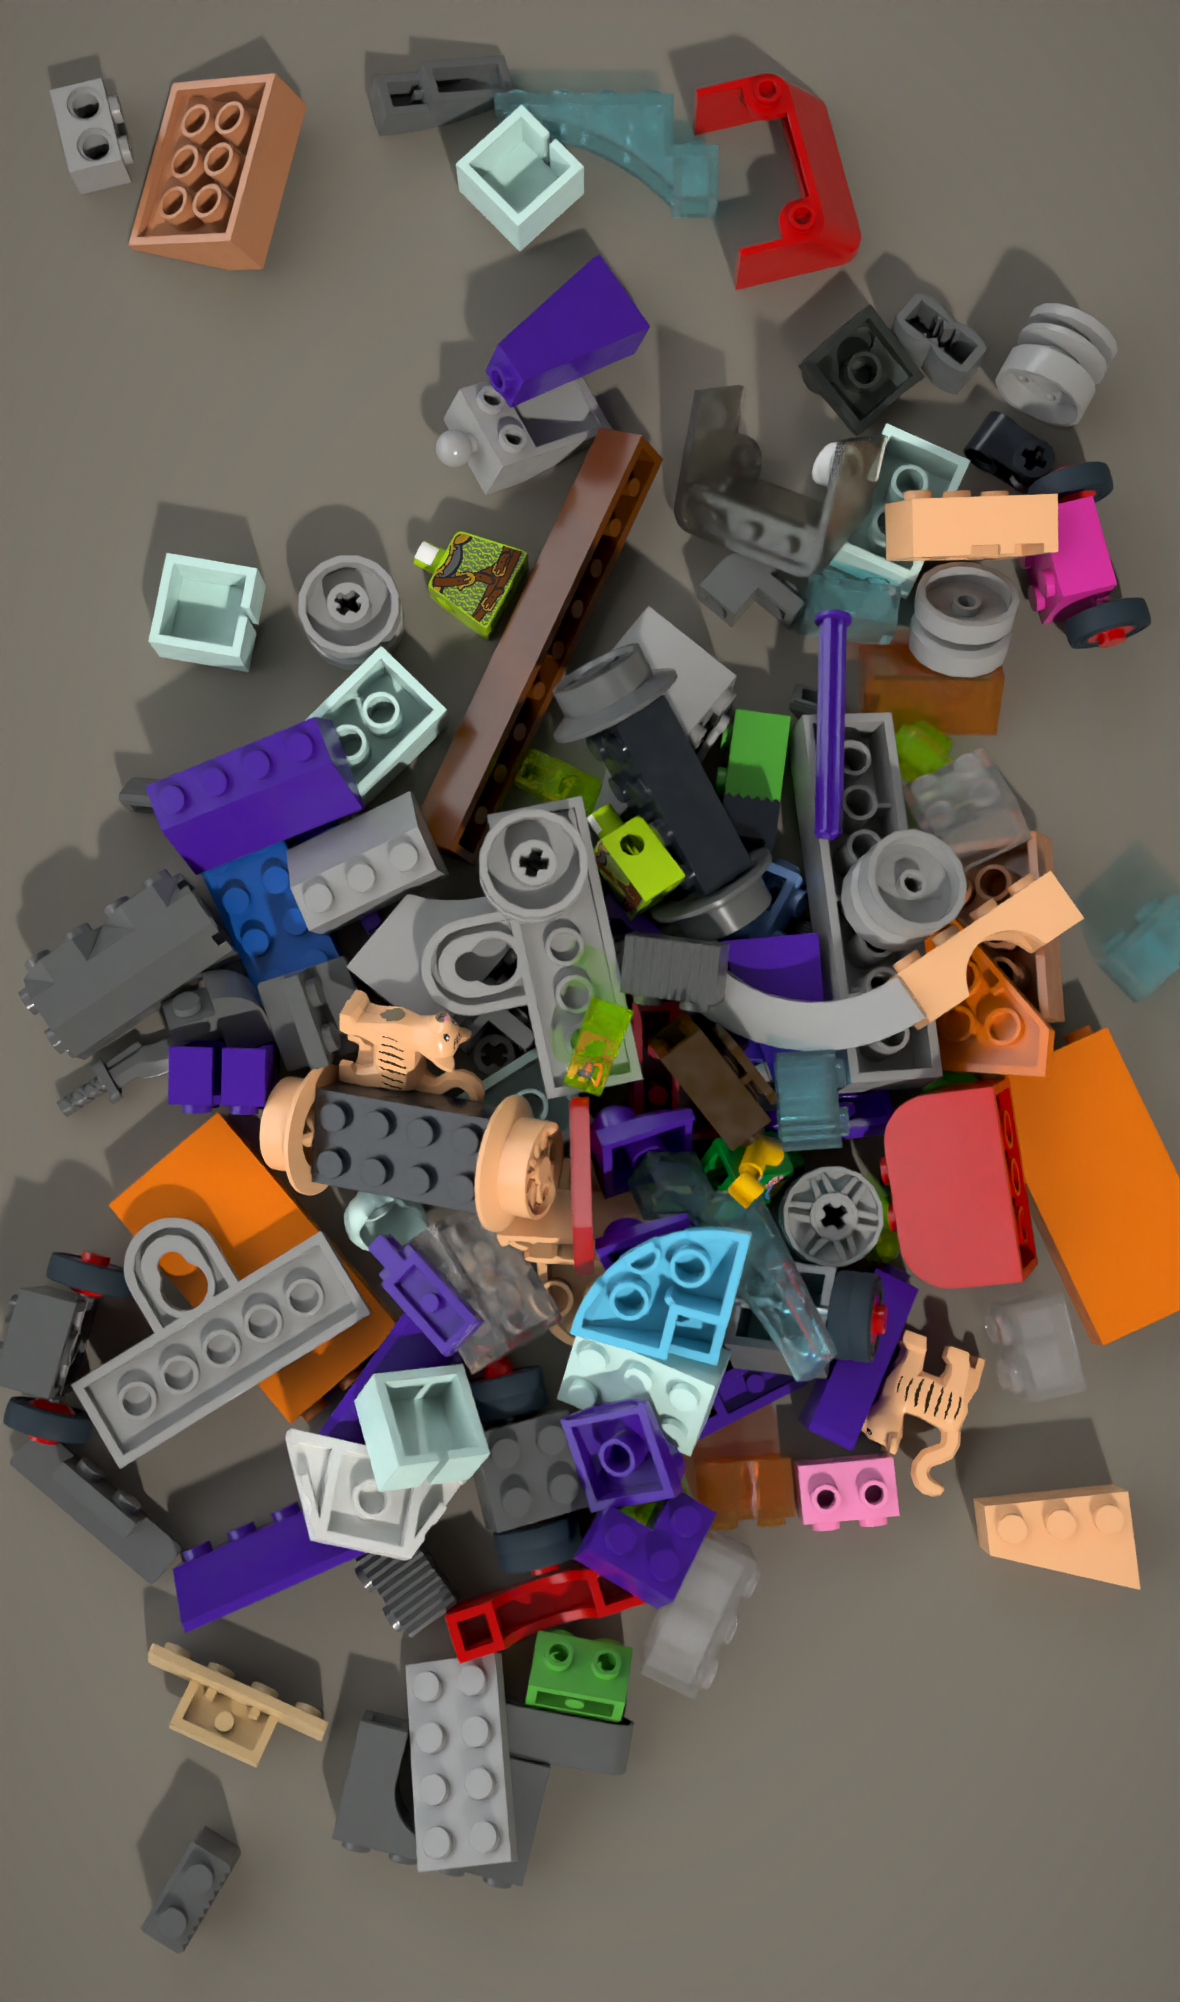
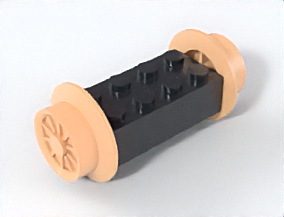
[260,1064,564,1232]

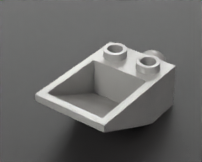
[435,377,612,495]

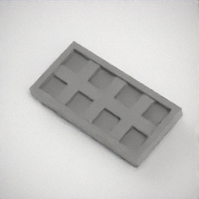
[405,1652,518,1872]

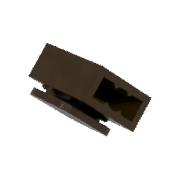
[647,1012,780,1151]

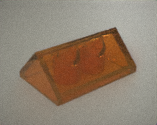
[859,644,1005,736]

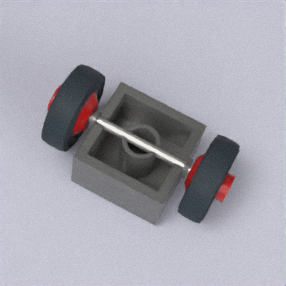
[0,1250,131,1445]

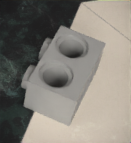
[49,78,135,195]

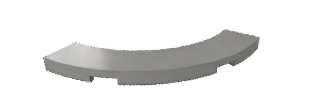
[700,970,927,1051]

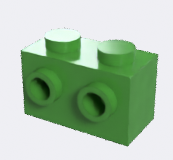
[715,709,791,802]
[525,1629,633,1723]

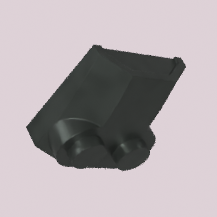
[799,304,925,436]

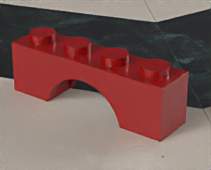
[445,1563,646,1664]

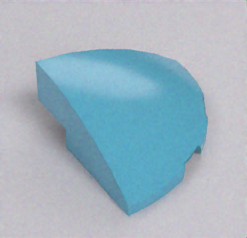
[570,1227,752,1366]

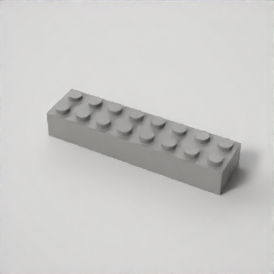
[788,712,943,1094]

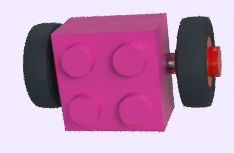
[1018,461,1151,649]

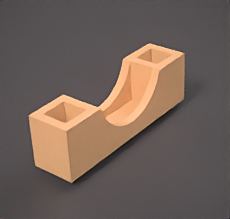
[885,871,1084,1030]

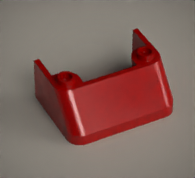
[692,73,861,290]

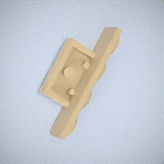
[148,1642,329,1768]

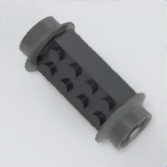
[552,643,772,941]

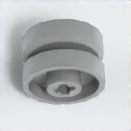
[298,555,404,670]
[908,562,1020,677]
[479,809,588,924]
[841,829,967,952]

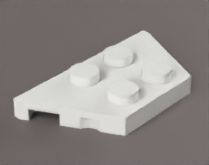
[285,1429,467,1560]

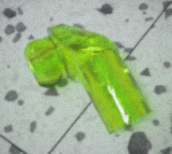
[866,1194,900,1264]

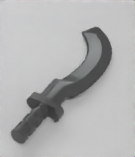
[56,959,247,1117]

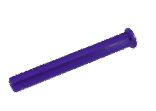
[814,610,852,840]

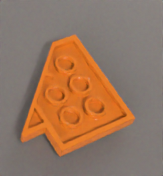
[924,917,1055,1079]

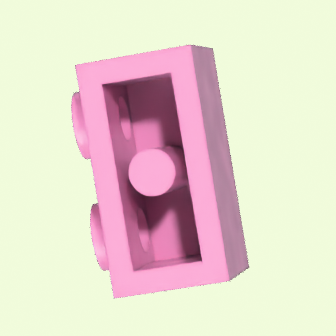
[793,1452,900,1531]

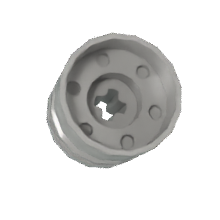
[995,303,1118,427]
[776,1166,883,1267]

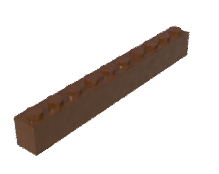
[420,428,663,866]

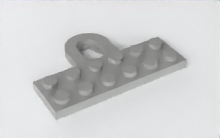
[421,796,643,1100]
[71,1217,372,1469]

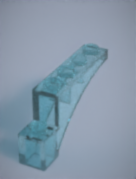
[495,89,718,218]
[626,1152,838,1382]

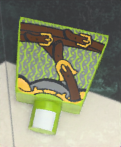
[413,531,529,641]
[587,803,685,921]

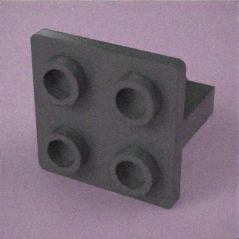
[257,956,359,1071]
[459,973,536,1056]

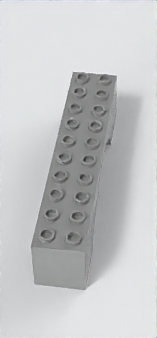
[346,606,737,1026]

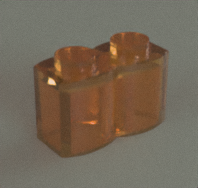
[694,1453,796,1530]

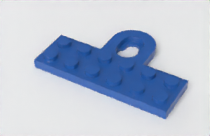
[201,824,360,1012]

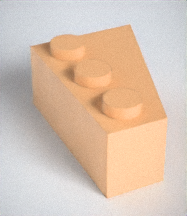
[885,490,1058,561]
[973,1484,1141,1590]

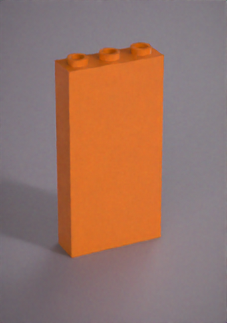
[980,1024,1180,1346]
[109,1112,399,1424]

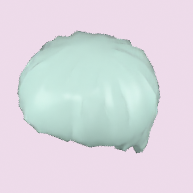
[344,1191,429,1251]

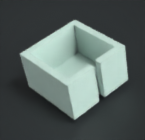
[456,104,584,251]
[148,553,266,672]
[354,1364,490,1492]

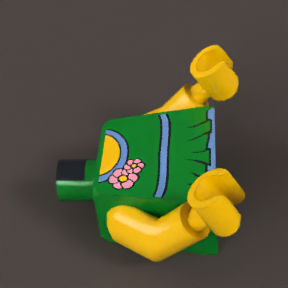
[684,1131,804,1227]

